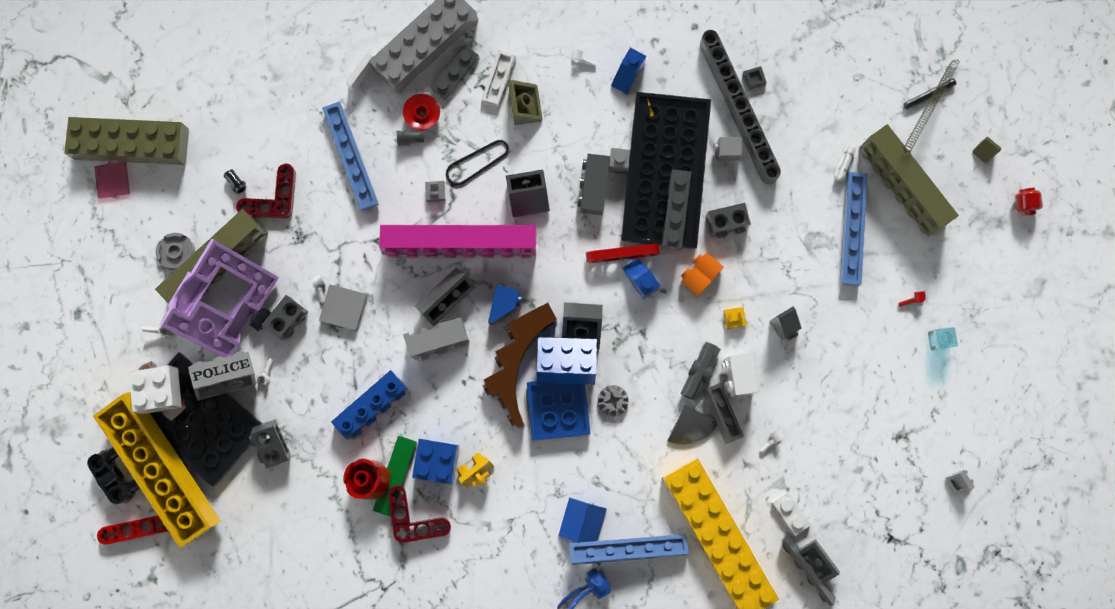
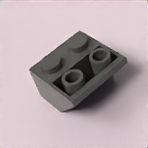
[506,169,550,217]

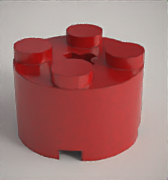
[343,458,391,500]

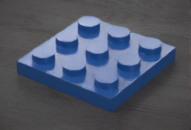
[527,381,591,441]

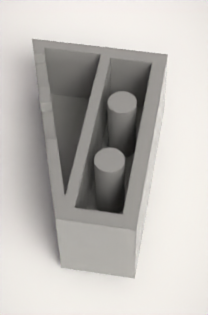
[403,317,469,362]

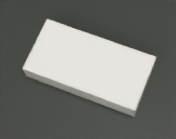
[346,53,373,92]

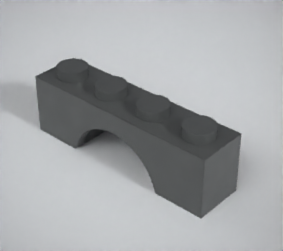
[661,169,691,251]

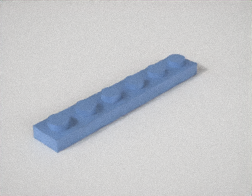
[322,101,379,211]
[840,172,868,286]
[569,534,689,565]

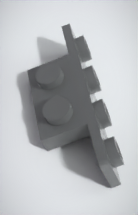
[782,533,840,607]

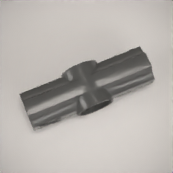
[680,342,721,401]

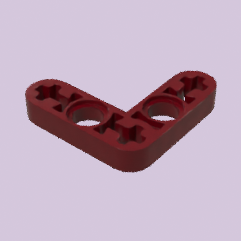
[236,163,296,219]
[388,485,451,543]

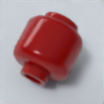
[1015,187,1043,216]

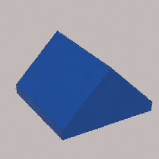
[558,497,607,543]

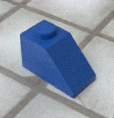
[611,47,647,95]
[622,258,660,299]
[488,285,522,325]

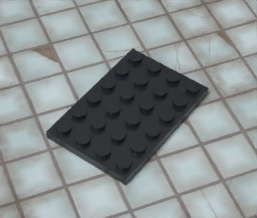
[150,352,263,487]

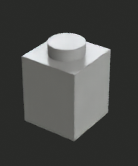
[713,137,742,161]
[608,148,630,174]

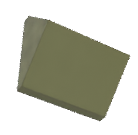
[508,80,543,125]

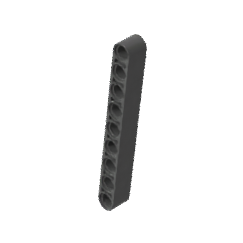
[700,30,781,184]

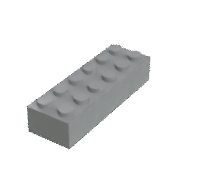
[369,0,478,94]

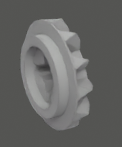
[598,385,629,416]

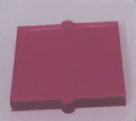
[94,161,130,199]

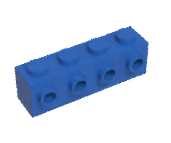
[331,370,408,440]

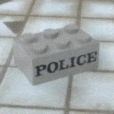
[188,351,256,401]

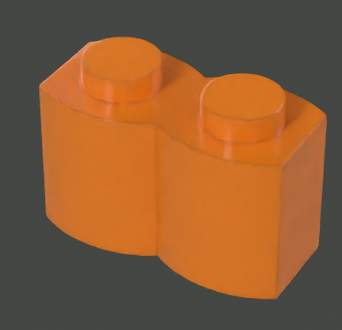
[680,252,724,298]

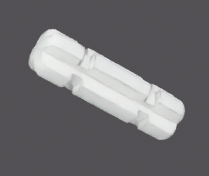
[834,145,856,181]

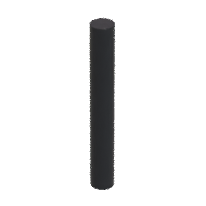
[904,78,956,110]

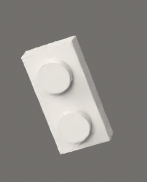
[771,491,811,536]

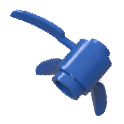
[557,567,611,609]

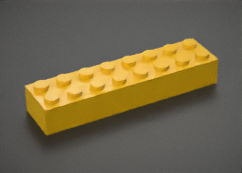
[93,392,221,548]
[662,458,779,609]

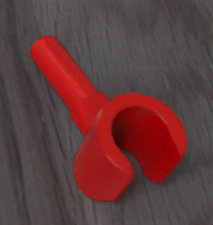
[898,291,926,307]

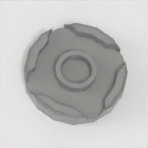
[155,232,195,270]

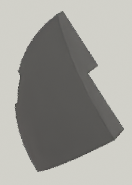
[667,405,717,444]

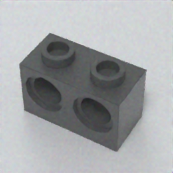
[706,203,751,238]
[262,295,308,341]
[249,419,290,469]

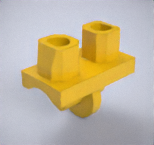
[457,452,494,488]

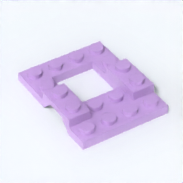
[159,239,279,358]

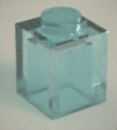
[928,327,958,351]

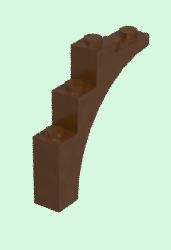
[482,302,557,428]

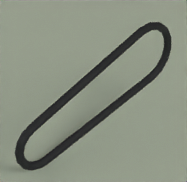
[446,140,509,185]

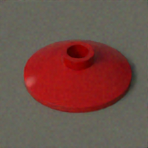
[403,94,440,130]

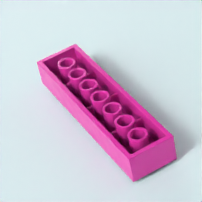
[379,225,536,258]

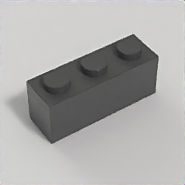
[577,153,610,216]
[415,267,476,326]

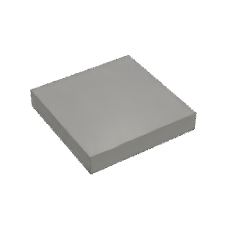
[319,284,367,331]

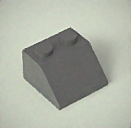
[562,302,603,349]

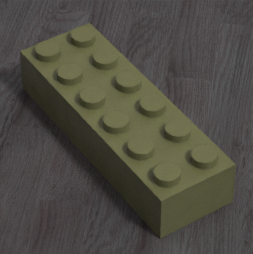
[64,117,189,165]
[859,124,959,237]
[155,209,268,304]

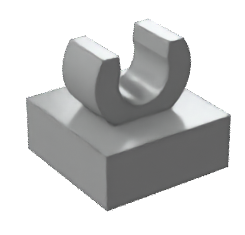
[425,181,446,202]
[946,470,974,495]

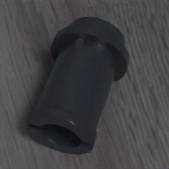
[223,169,247,194]
[249,307,271,332]

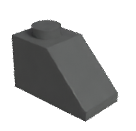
[770,306,802,340]

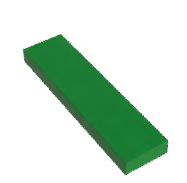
[373,436,417,517]

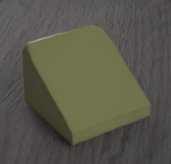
[972,137,1002,163]

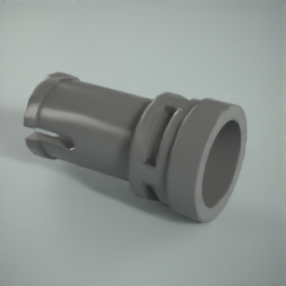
[396,130,424,146]

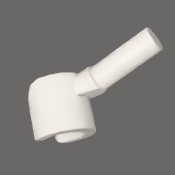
[572,49,596,68]
[312,275,325,303]
[142,326,171,338]
[255,358,274,385]
[760,430,783,453]

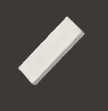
[481,50,516,108]

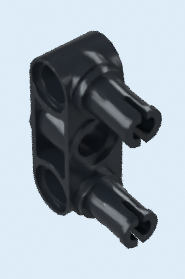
[87,447,140,504]

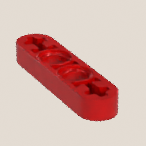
[585,244,660,263]
[97,515,168,545]

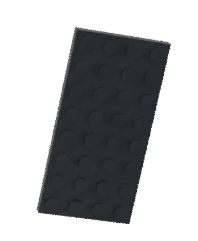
[621,92,711,249]

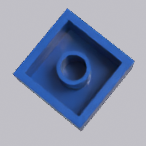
[412,439,460,484]

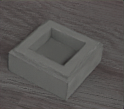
[743,66,767,90]

